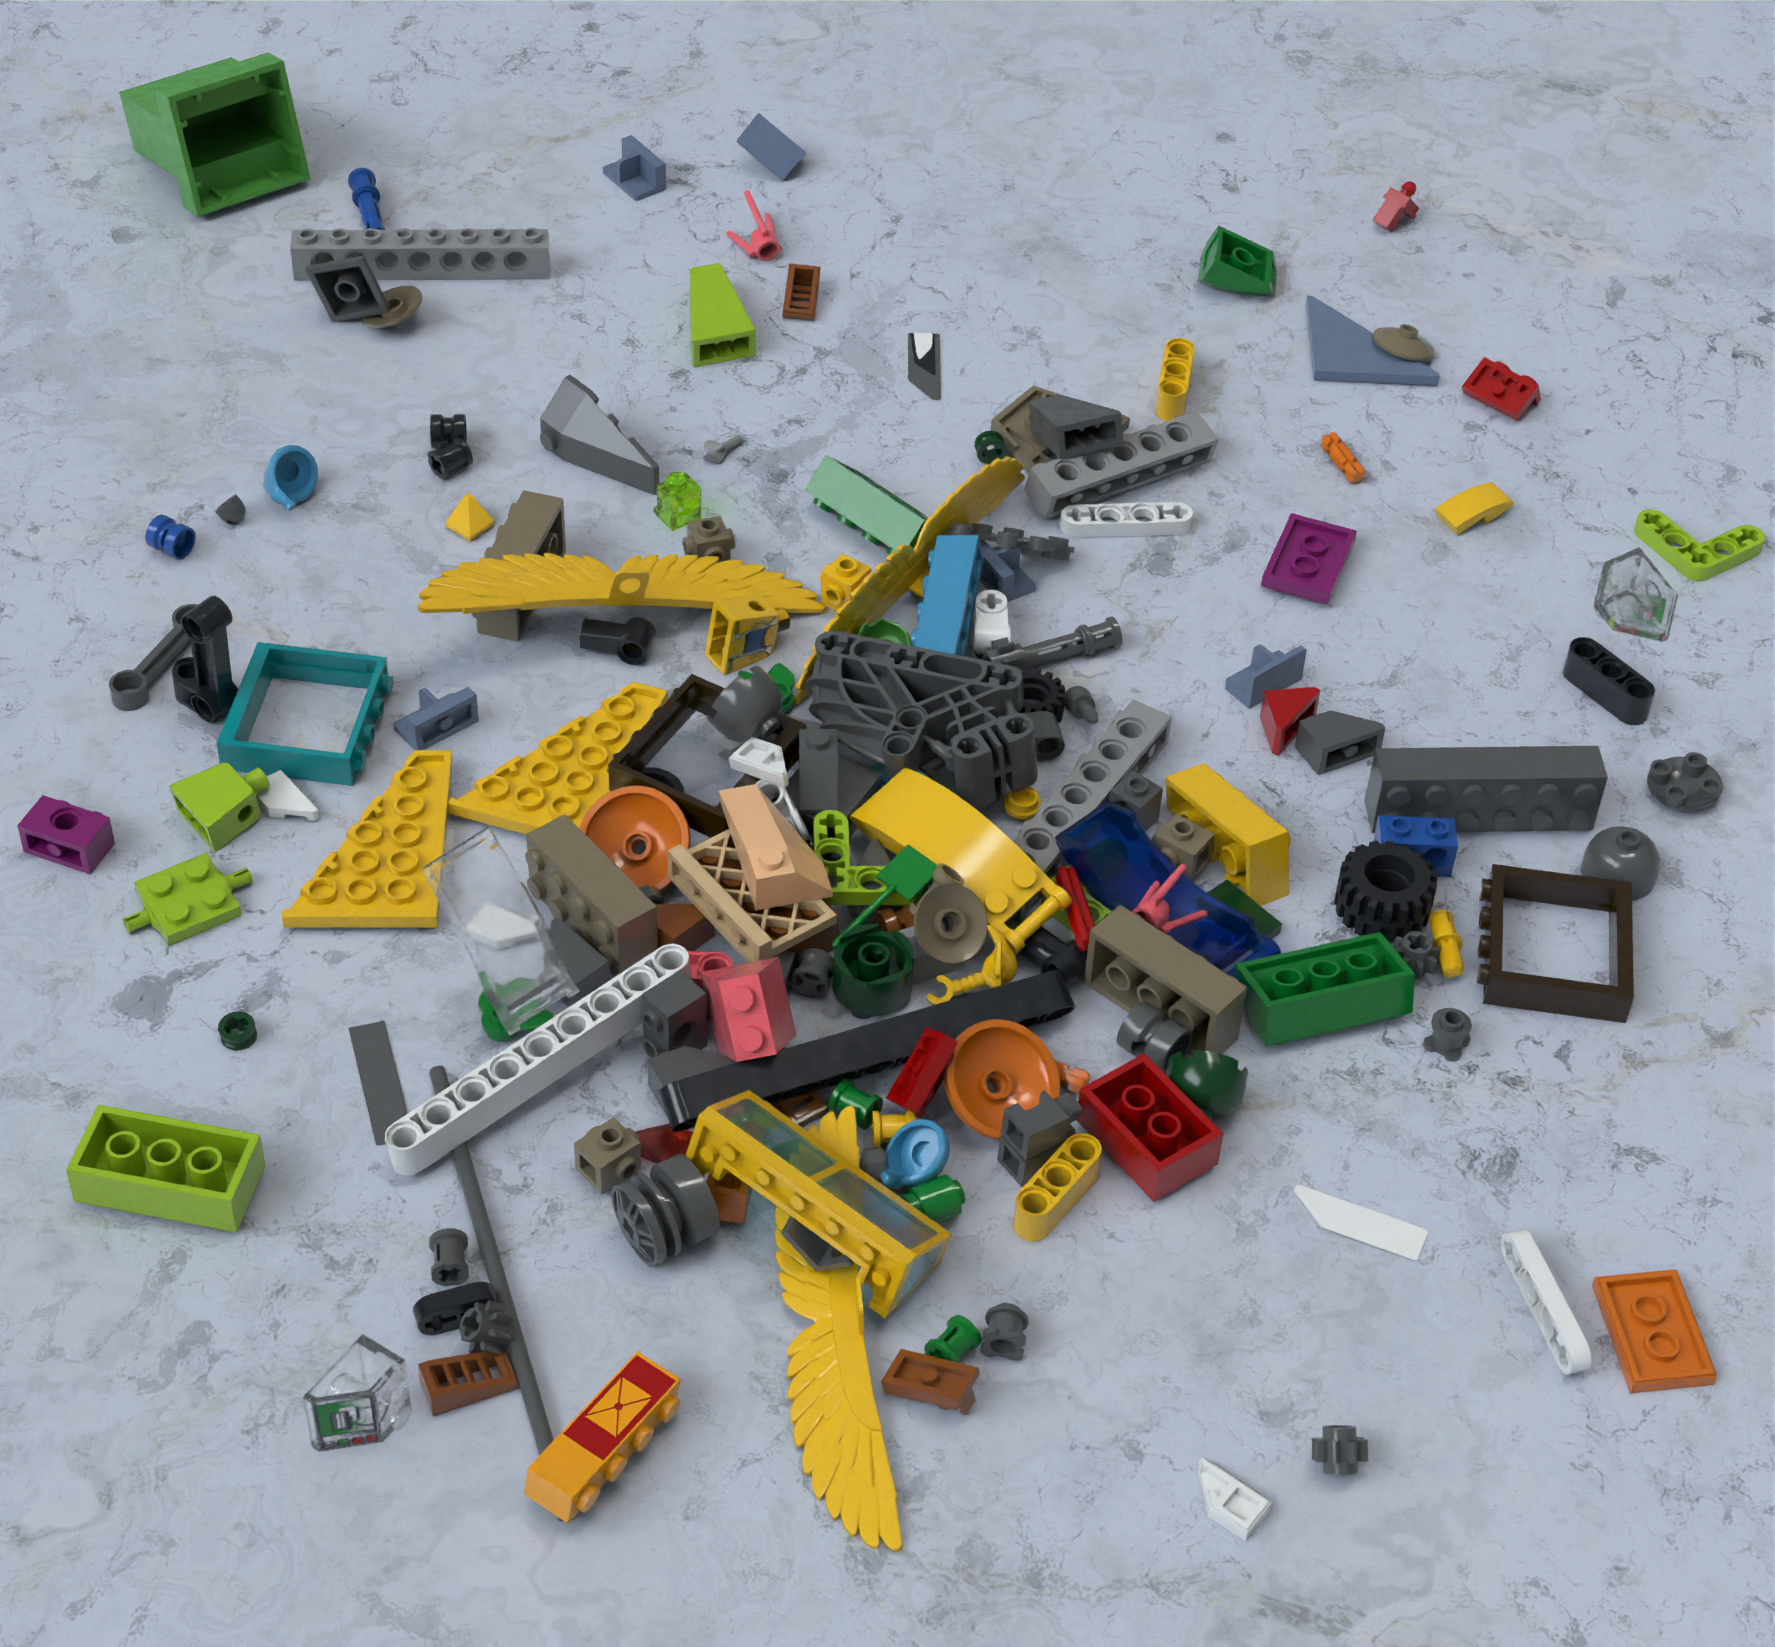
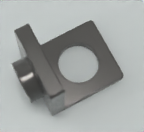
[781,1216,854,1272]

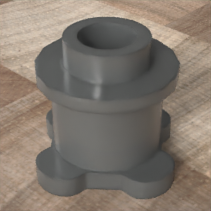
[1423,1008,1472,1062]
[980,1303,1029,1361]

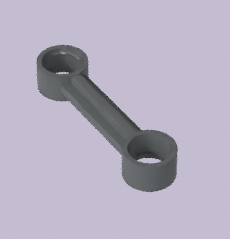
[109,604,198,711]

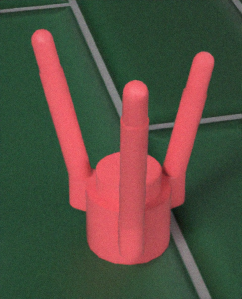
[726,190,782,261]
[1132,864,1207,934]

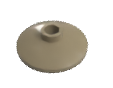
[361,286,423,328]
[1372,324,1435,362]
[914,884,988,964]

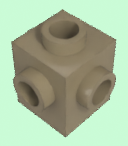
[682,516,735,563]
[1151,814,1215,882]
[574,1117,642,1194]

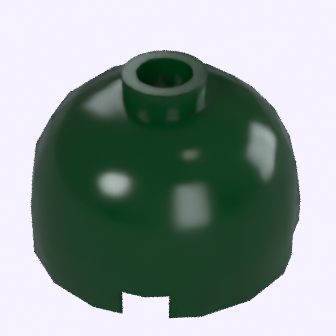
[1166,1050,1248,1121]

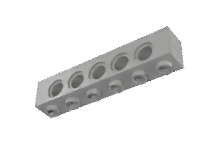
[1024,411,1219,519]

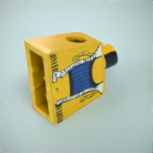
[704,595,790,675]

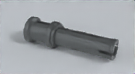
[1021,616,1123,671]

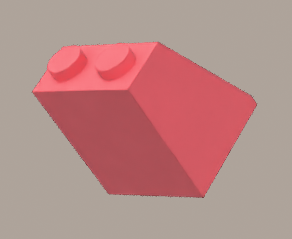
[700,957,797,1062]

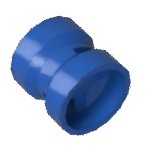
[145,514,196,560]

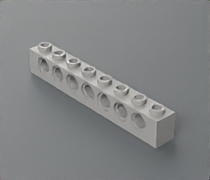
[290,228,550,280]
[1011,699,1172,923]

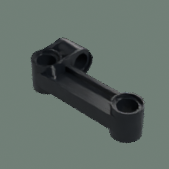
[172,595,238,723]

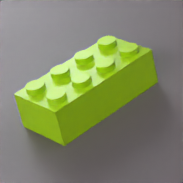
[66,1104,266,1232]

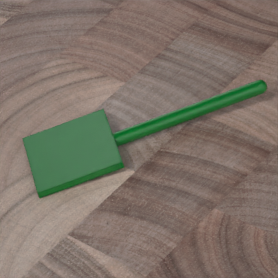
[832,845,938,948]

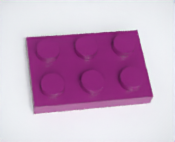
[1261,513,1357,605]

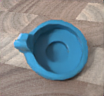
[263,445,318,510]
[880,1119,950,1189]

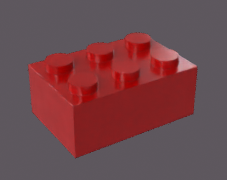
[1076,1053,1224,1202]

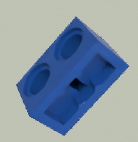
[1373,815,1458,877]

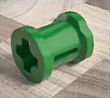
[828,1078,883,1130]
[924,1315,982,1363]

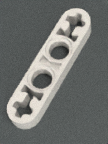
[1060,502,1193,538]
[1501,1229,1592,1375]

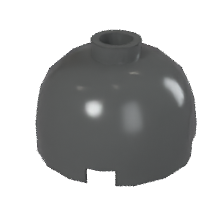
[707,666,783,742]
[1580,826,1660,901]

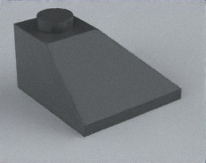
[305,256,391,322]

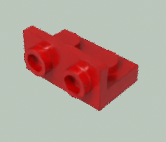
[1462,357,1541,421]
[886,1027,958,1118]

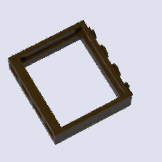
[607,674,806,838]
[1477,864,1634,1023]

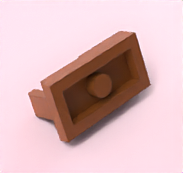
[881,1349,980,1415]

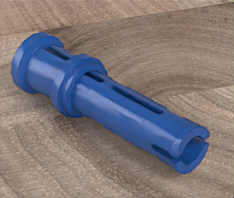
[348,168,385,230]

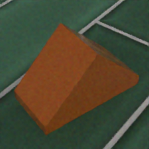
[655,904,714,951]

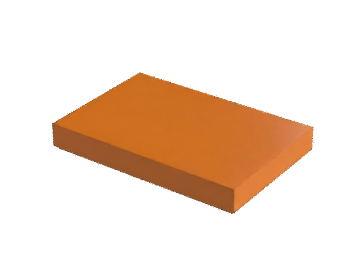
[1592,1269,1717,1393]

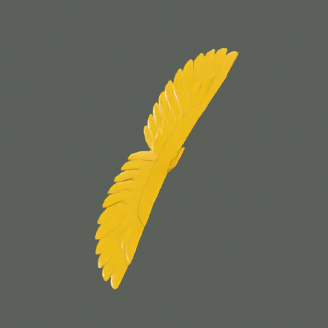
[794,456,1025,705]
[418,553,825,614]
[775,1106,902,1552]

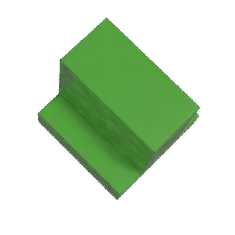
[119,52,311,216]

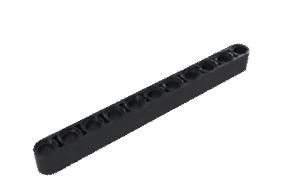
[658,970,1076,1132]

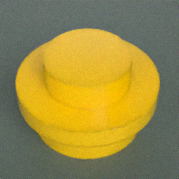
[1004,787,1041,820]

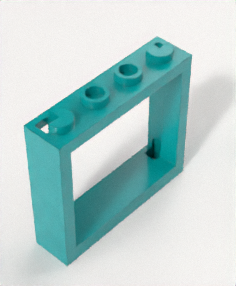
[216,642,393,786]

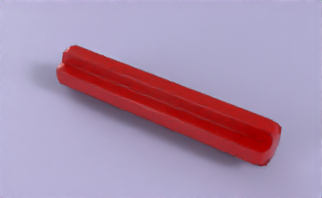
[1055,865,1095,952]

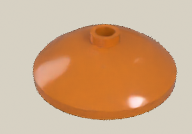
[579,786,691,892]
[943,1019,1060,1141]

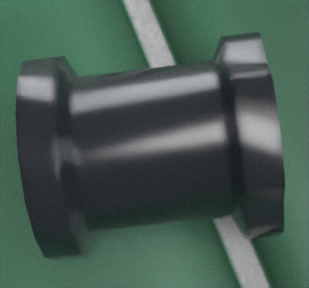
[427,437,473,479]

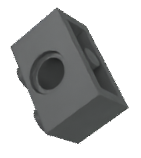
[641,970,707,1058]

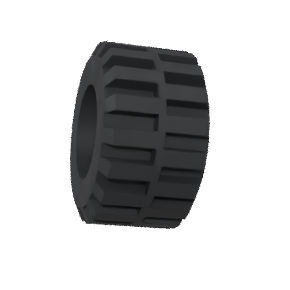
[1334,841,1438,943]

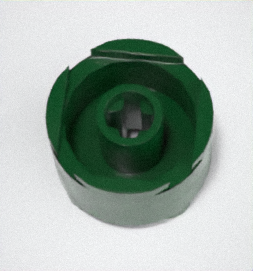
[833,924,914,1019]

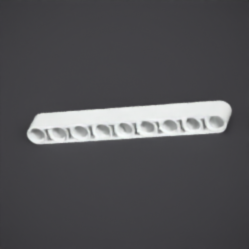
[385,944,692,1175]

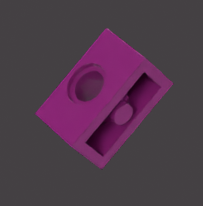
[17,795,115,875]

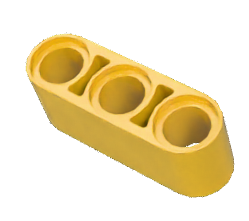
[1155,338,1195,421]
[1013,1133,1102,1242]

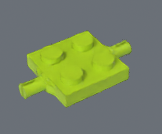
[122,852,253,946]

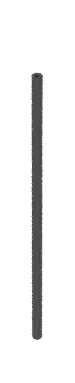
[429,1066,563,1521]

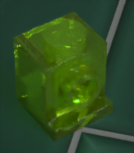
[653,472,701,531]

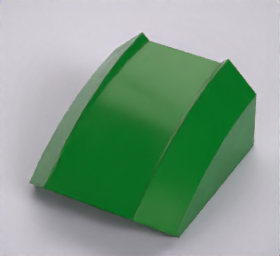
[1197,225,1277,296]

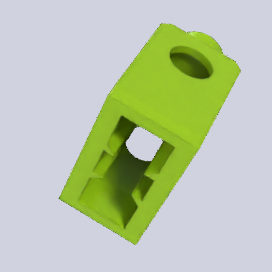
[169,762,270,852]

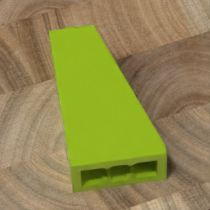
[690,263,756,368]

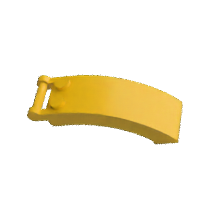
[849,768,1072,955]

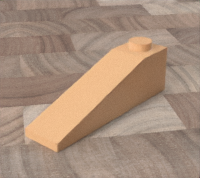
[718,784,833,910]

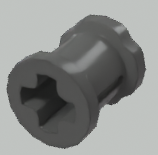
[429,1228,469,1286]

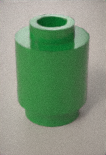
[900,1174,965,1226]

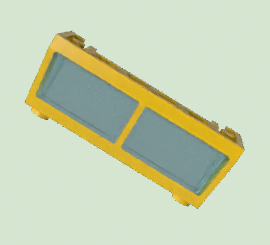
[685,1090,952,1319]

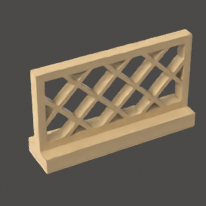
[667,829,837,963]

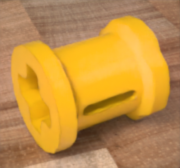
[871,1111,915,1148]

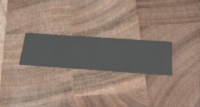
[348,1021,407,1145]

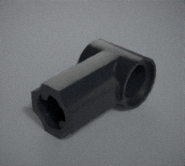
[580,617,656,665]
[1019,926,1088,987]

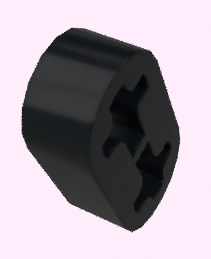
[413,1281,498,1335]

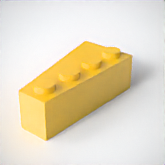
[1166,763,1291,906]

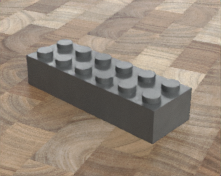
[1365,746,1608,833]

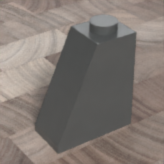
[1029,394,1123,459]

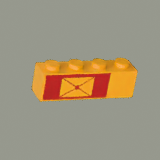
[524,1351,681,1524]

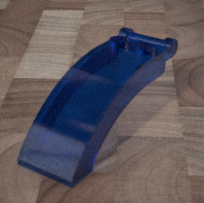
[1055,800,1281,979]

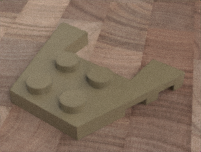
[991,385,1130,474]

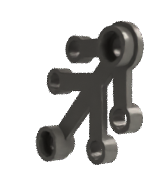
[947,522,1075,561]

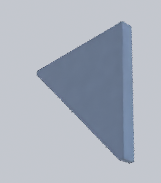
[1306,296,1440,386]

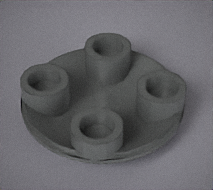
[1647,752,1723,811]

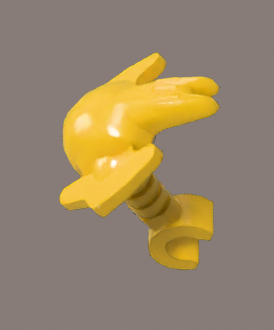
[926,925,1018,1005]

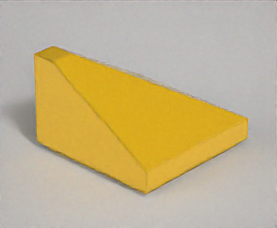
[445,493,495,542]

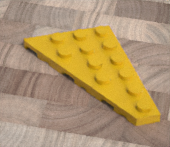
[447,682,668,834]
[282,750,453,928]

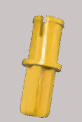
[1428,909,1464,979]

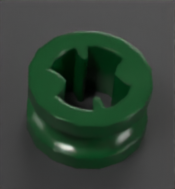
[974,430,1007,464]
[218,1011,257,1051]

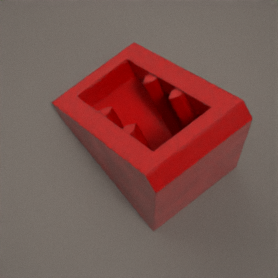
[1260,687,1321,756]

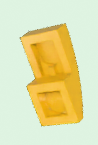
[1435,482,1513,535]

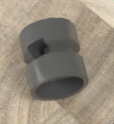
[1117,1001,1193,1074]

